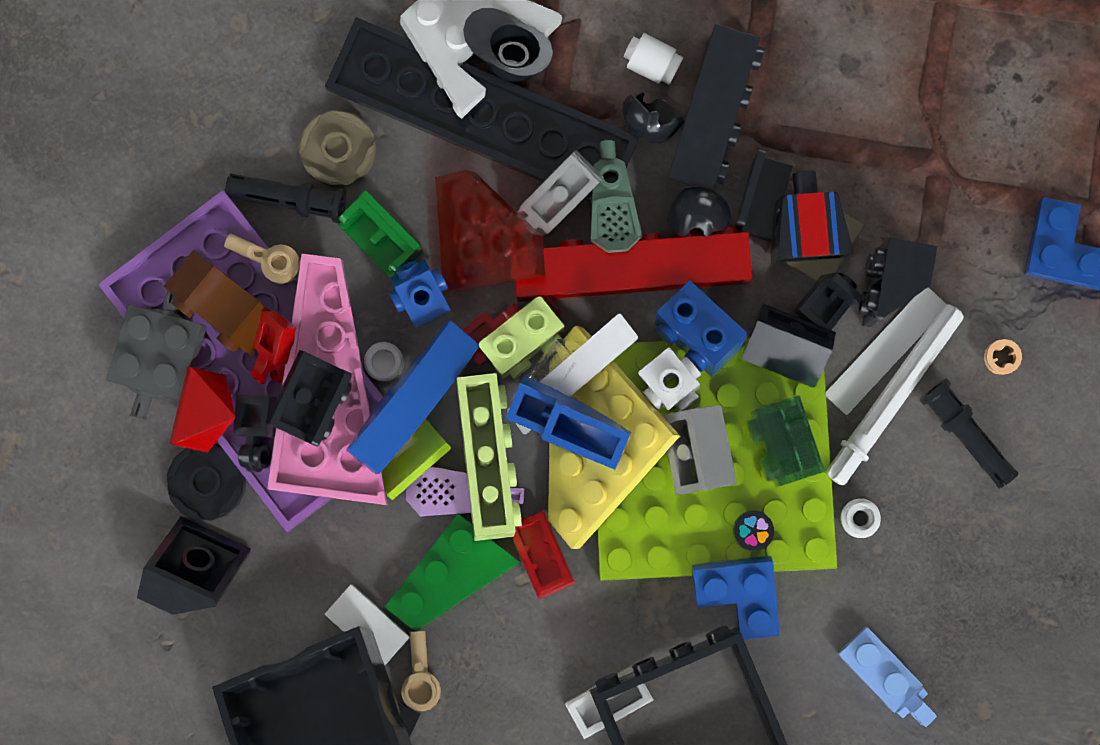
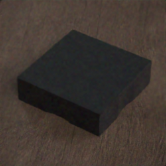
[212,626,412,745]

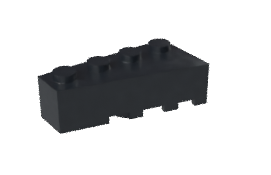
[668,24,765,190]

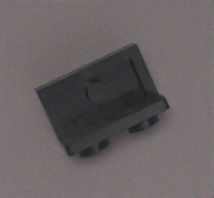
[265,350,352,447]

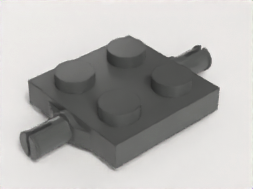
[106,290,207,420]

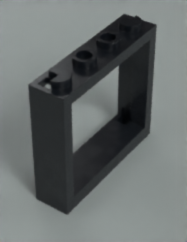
[589,626,788,745]

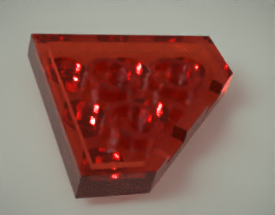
[435,170,545,293]

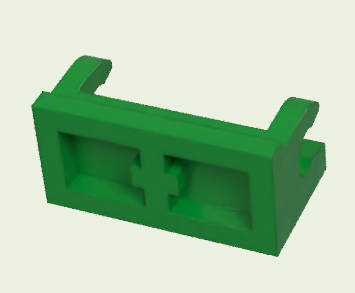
[338,190,423,279]

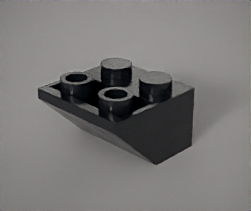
[858,238,937,327]

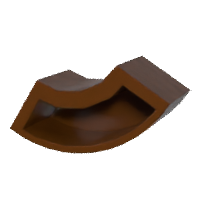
[163,250,271,357]

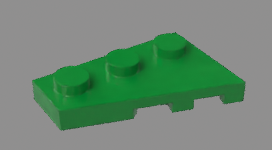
[385,513,520,632]

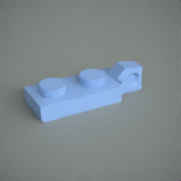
[837,626,937,727]

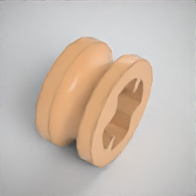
[984,339,1022,375]

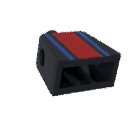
[771,171,853,264]

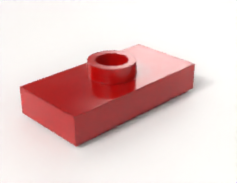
[512,510,576,599]

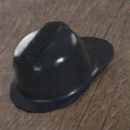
[463,8,553,82]

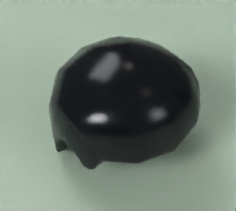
[622,91,684,144]
[667,187,731,237]

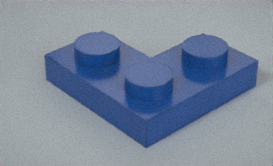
[1024,197,1100,291]
[692,556,780,640]

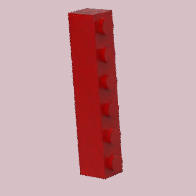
[513,227,753,302]

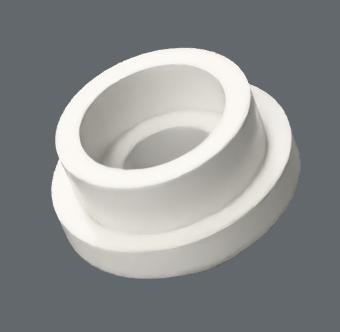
[840,499,881,538]

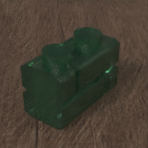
[747,395,825,487]

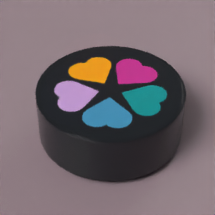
[733,511,774,551]

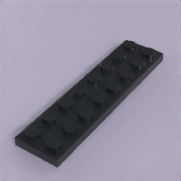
[325,17,639,210]

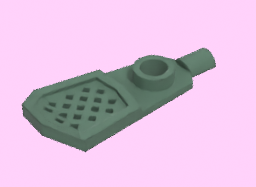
[591,140,642,253]

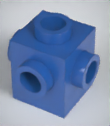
[389,260,450,328]

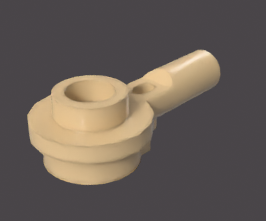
[224,233,300,284]
[401,631,441,712]

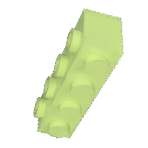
[457,373,522,541]

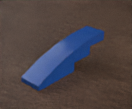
[346,320,479,475]

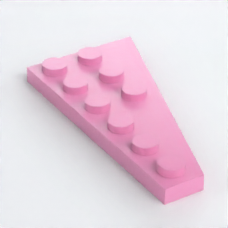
[267,254,388,505]

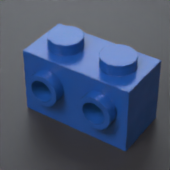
[655,280,748,377]

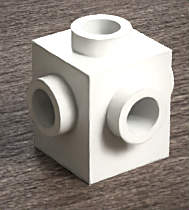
[638,347,701,413]

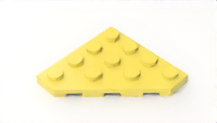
[548,326,680,549]

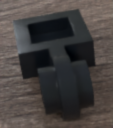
[233,395,277,472]

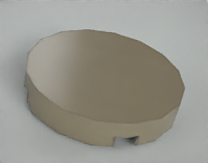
[299,109,377,188]

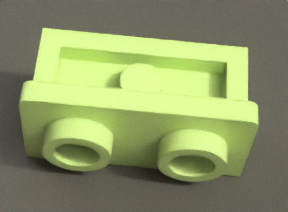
[479,297,564,379]

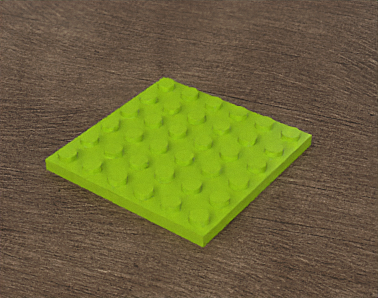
[597,337,837,581]

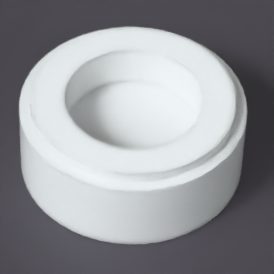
[364,342,404,382]

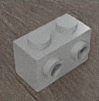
[663,405,737,495]

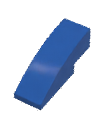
[505,375,631,470]

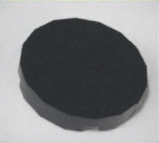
[167,443,246,521]

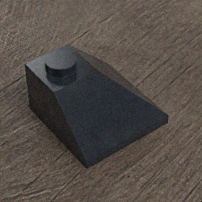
[137,516,251,615]

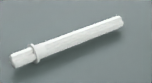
[826,304,964,485]

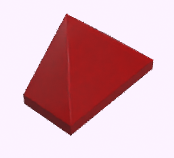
[169,366,236,453]

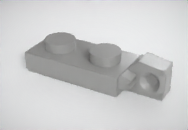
[509,150,604,246]

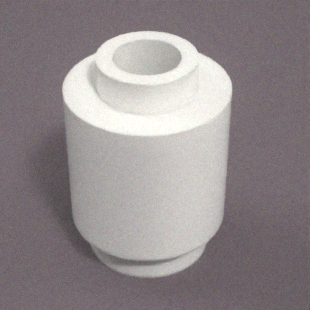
[623,33,684,85]

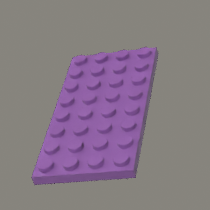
[98,190,413,532]

